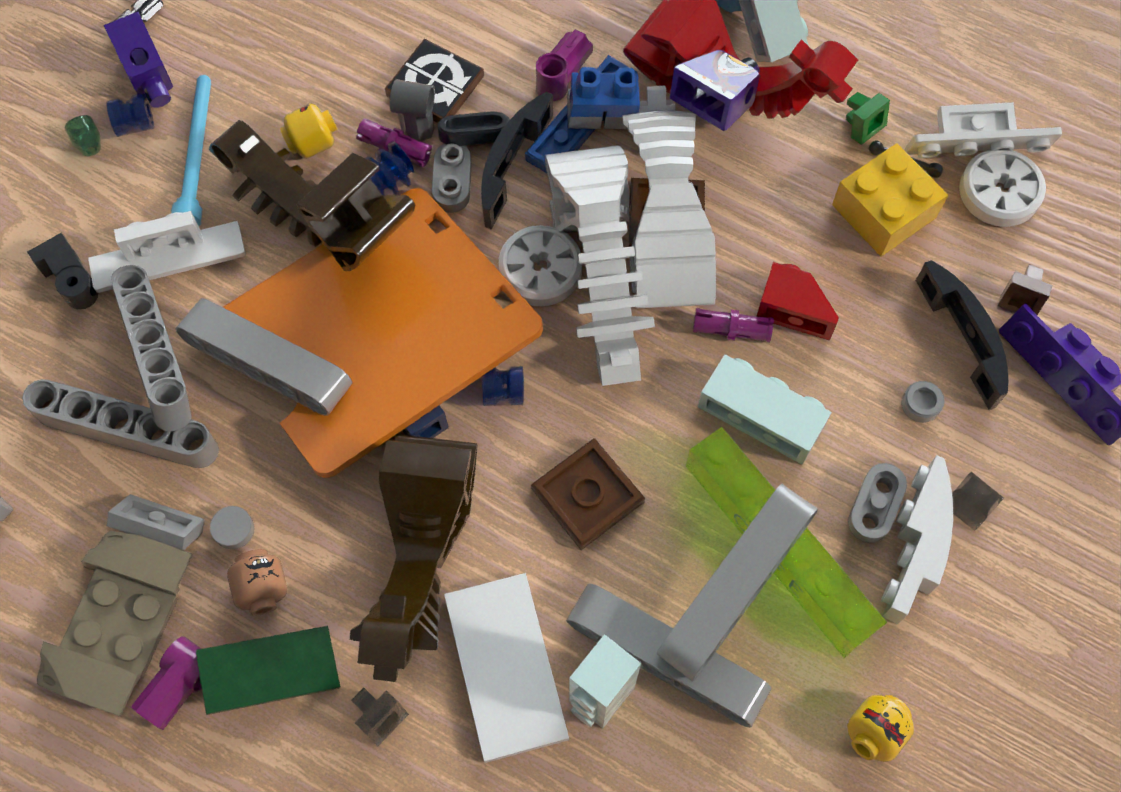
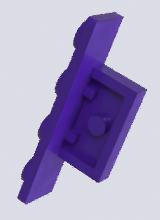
[999,304,1121,445]

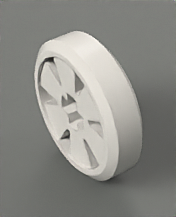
[959,149,1046,227]
[498,225,582,306]

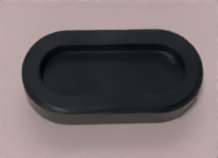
[438,111,510,146]

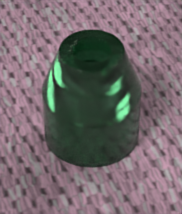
[64,115,101,156]

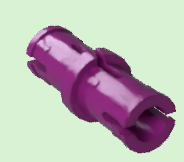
[356,118,432,167]
[693,308,774,342]

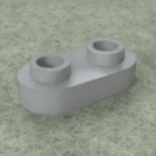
[432,144,472,213]
[848,463,907,543]

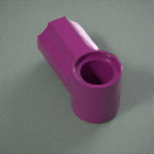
[536,29,593,101]
[131,636,202,730]

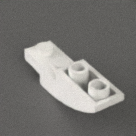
[881,455,953,624]

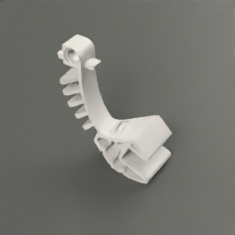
[622,86,716,308]
[545,145,655,386]

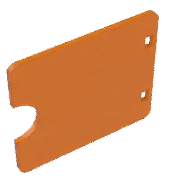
[223,188,543,478]

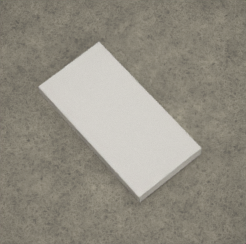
[444,573,569,763]

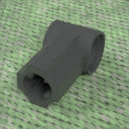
[390,79,435,142]

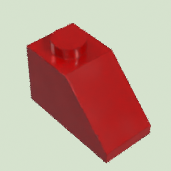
[756,262,839,341]

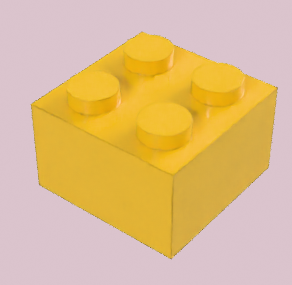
[832,143,948,257]

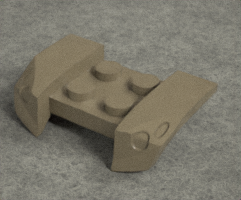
[37,531,192,716]

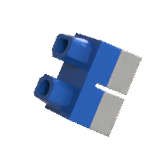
[567,67,640,129]

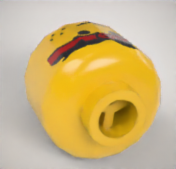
[280,103,338,158]
[847,695,914,762]

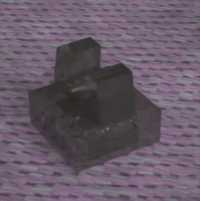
[952,472,1004,531]
[351,687,409,746]

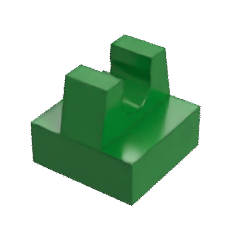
[846,92,890,145]

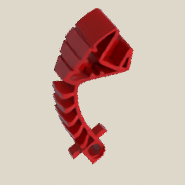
[623,0,858,119]

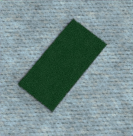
[195,626,341,715]

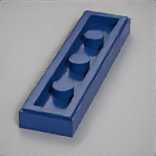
[525,55,638,173]

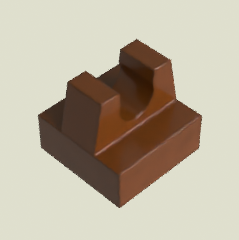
[998,264,1053,315]

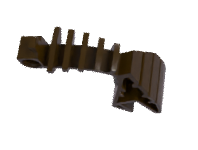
[209,120,416,271]
[349,434,478,682]

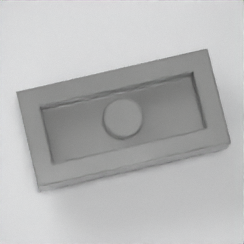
[107,494,204,551]

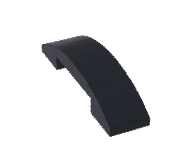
[481,92,553,230]
[915,260,1009,410]

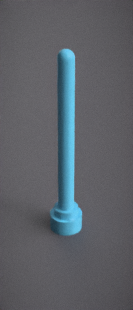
[171,75,211,226]

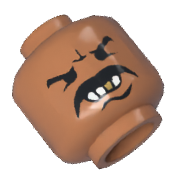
[227,549,287,616]

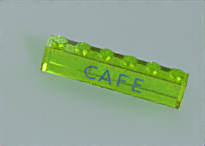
[686,427,887,659]

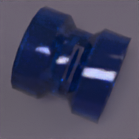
[106,93,154,137]
[482,366,524,406]

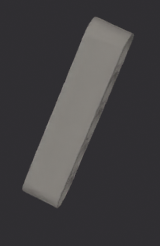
[111,265,192,431]
[175,298,352,416]
[22,379,219,468]
[657,484,818,681]
[566,584,771,728]

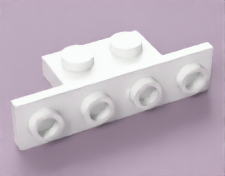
[905,102,1062,158]
[88,211,246,293]

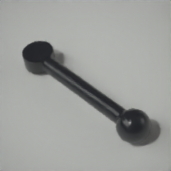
[869,140,943,178]

